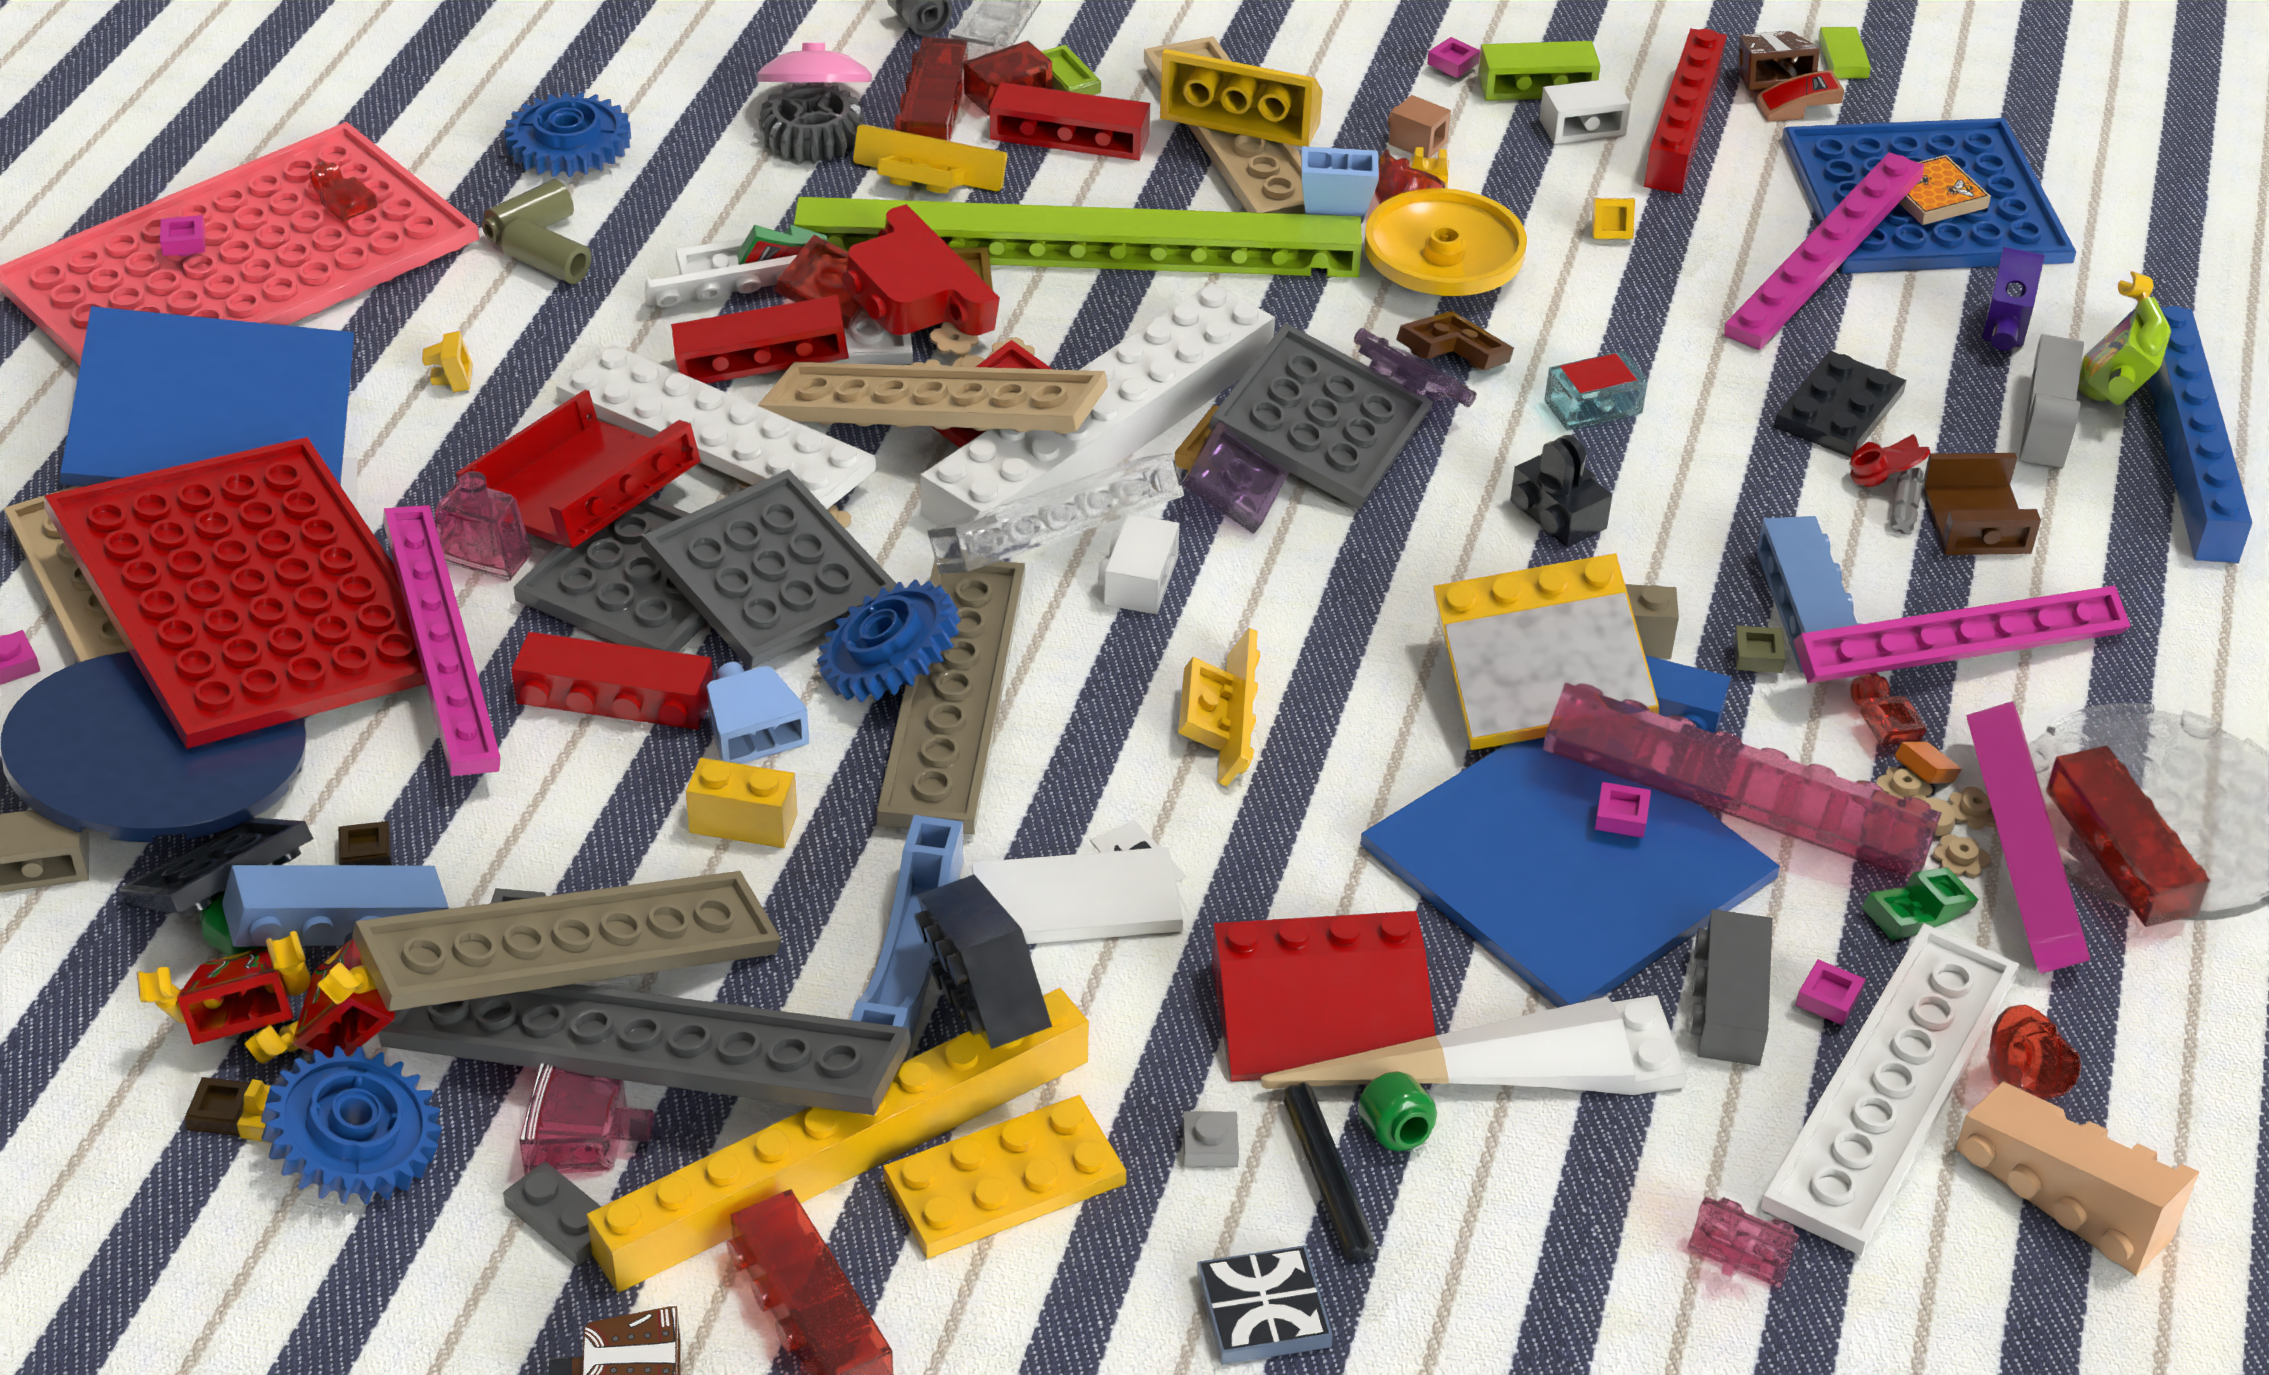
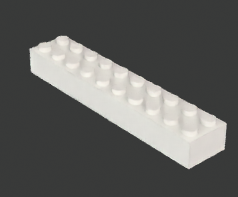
[920,282,1275,555]

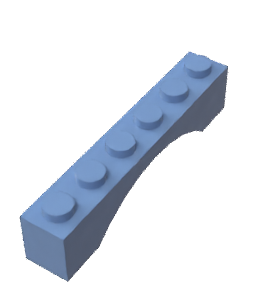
[851,815,964,1063]

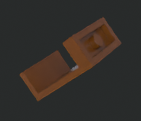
[1922,453,2041,555]

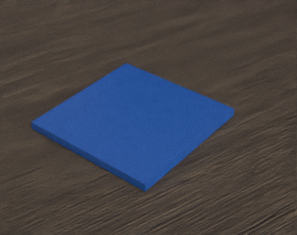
[1782,118,2076,273]
[60,306,354,487]
[1360,728,1780,1008]

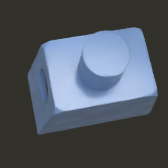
[1301,146,1379,224]
[706,662,809,764]

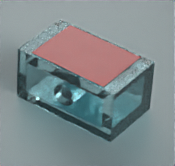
[1544,350,1648,431]

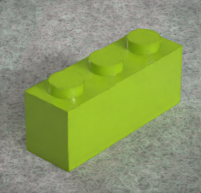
[1478,41,1601,101]

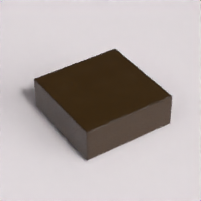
[338,821,392,866]
[184,1077,251,1136]

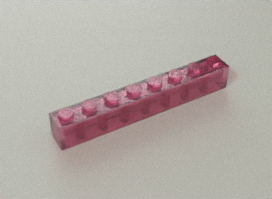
[1543,682,1942,878]

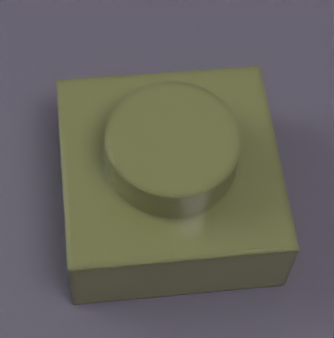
[1734,625,1786,673]

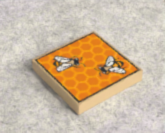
[1899,155,1991,225]

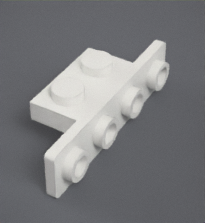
[644,238,809,307]

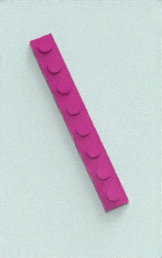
[1724,152,1924,350]
[383,505,501,776]
[1793,585,2131,684]

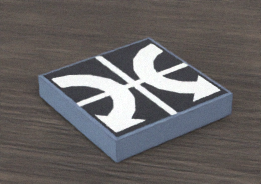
[1197,1245,1333,1365]

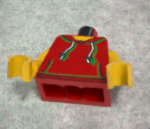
[136,931,310,1045]
[244,932,395,1064]

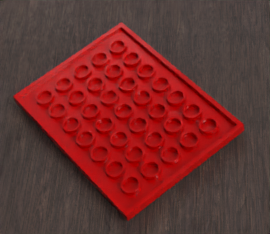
[44,437,426,749]

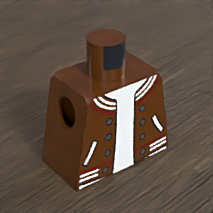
[1737,31,1820,90]
[548,1306,681,1375]

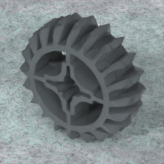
[759,82,864,164]

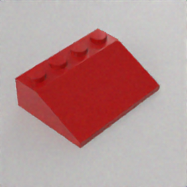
[1211,911,1435,1082]

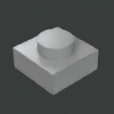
[1183,1111,1239,1167]

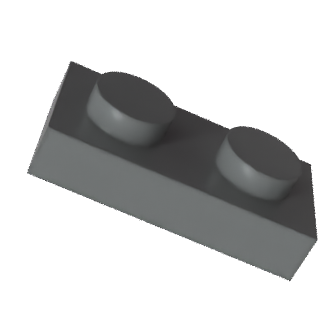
[503,1161,601,1266]

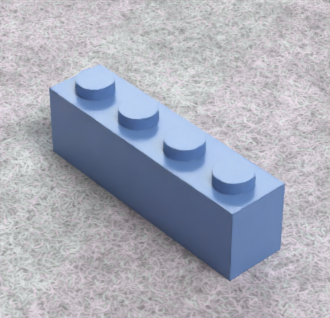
[1757,516,1862,673]
[222,865,449,947]

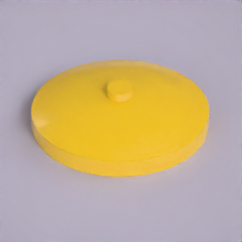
[1364,188,1527,296]

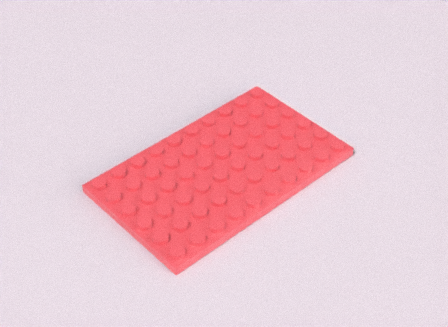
[0,122,479,366]

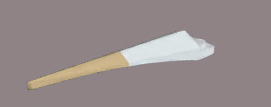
[1261,995,1686,1095]

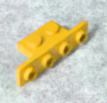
[853,124,1007,193]
[1178,628,1260,787]

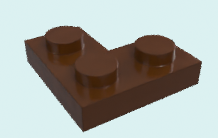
[1396,311,1514,370]

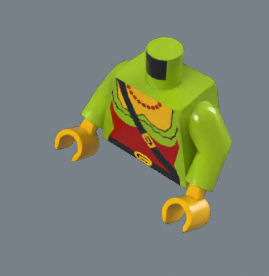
[2078,271,2171,405]

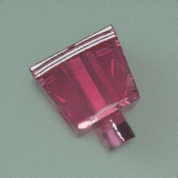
[435,471,532,581]
[519,1063,654,1175]

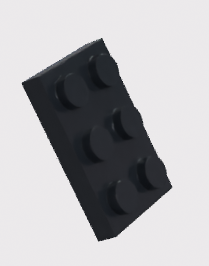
[1774,351,1907,458]

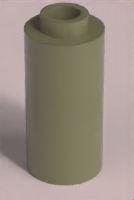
[482,179,574,247]
[501,218,591,284]

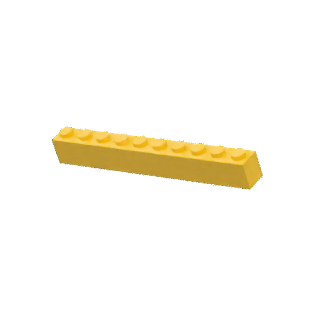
[586,988,1089,1293]

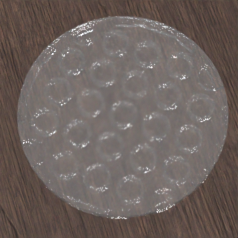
[2028,703,2269,921]

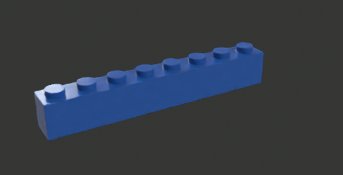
[2148,306,2253,563]

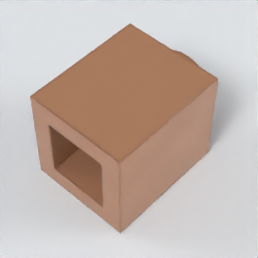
[1387,95,1451,158]

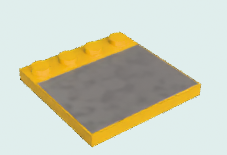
[1433,553,1659,750]

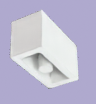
[1539,78,1631,144]
[1098,514,1180,615]

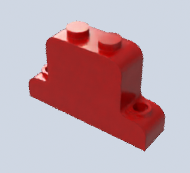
[842,204,1000,336]

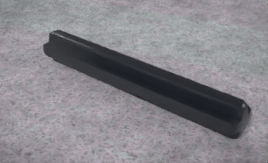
[1284,1082,1375,1262]

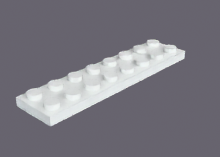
[556,345,876,509]
[1760,923,2020,1256]

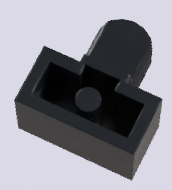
[1510,435,1612,547]

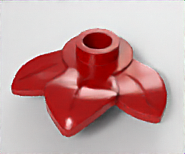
[1850,434,1931,487]

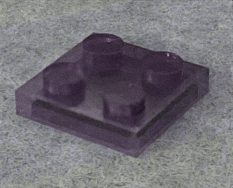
[1181,421,1289,534]

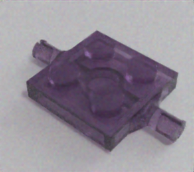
[1354,328,1477,408]

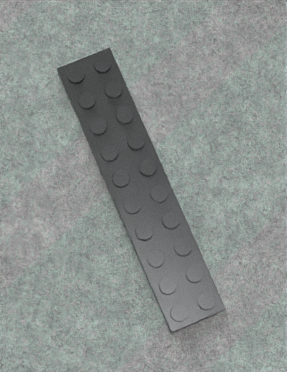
[378,984,911,1115]

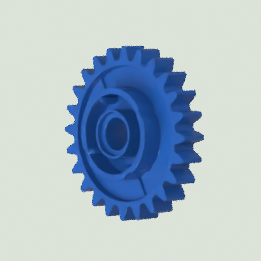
[504,92,632,177]
[817,580,961,702]
[261,1046,442,1205]

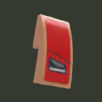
[1756,70,1844,122]

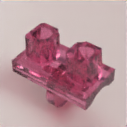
[1687,1197,1800,1288]

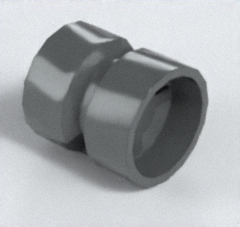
[887,0,952,37]

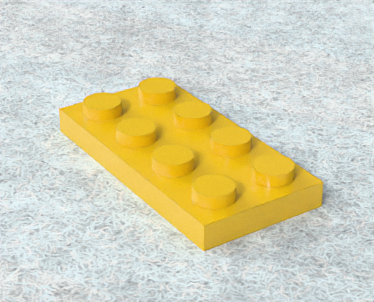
[883,1094,1127,1259]

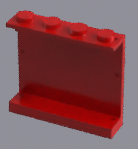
[455,389,701,549]

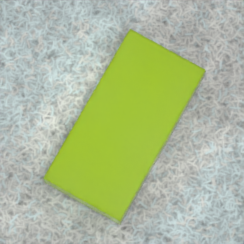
[1818,27,1871,79]
[1033,45,1101,95]

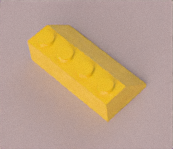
[1160,49,1323,147]

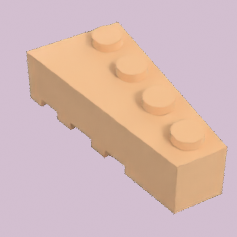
[1955,1082,2199,1276]

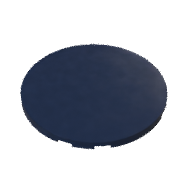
[1,651,306,842]

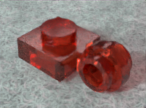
[309,161,378,222]
[1850,672,1927,745]

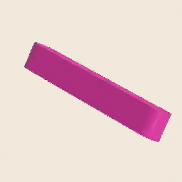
[1966,701,2091,974]

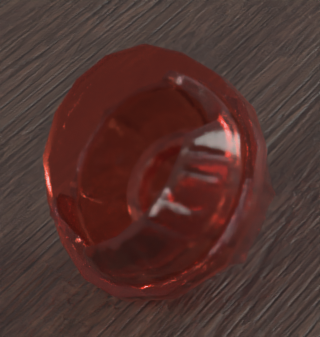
[1374,149,1446,204]
[1986,1004,2081,1100]

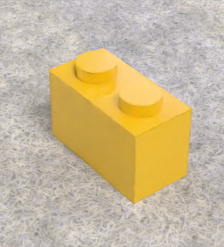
[686,757,798,848]

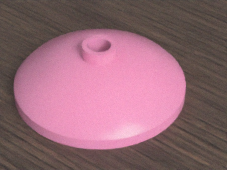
[757,43,872,82]

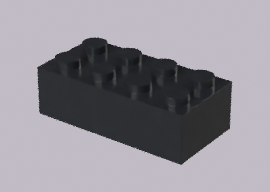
[914,874,1052,1049]

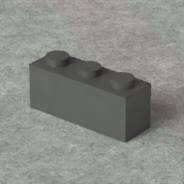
[1690,909,1773,1066]

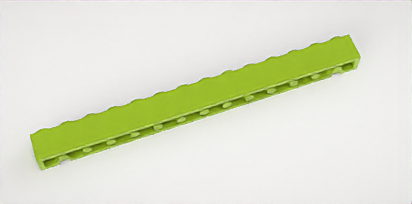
[794,197,1362,278]

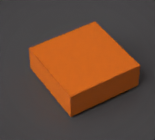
[1894,742,1962,784]

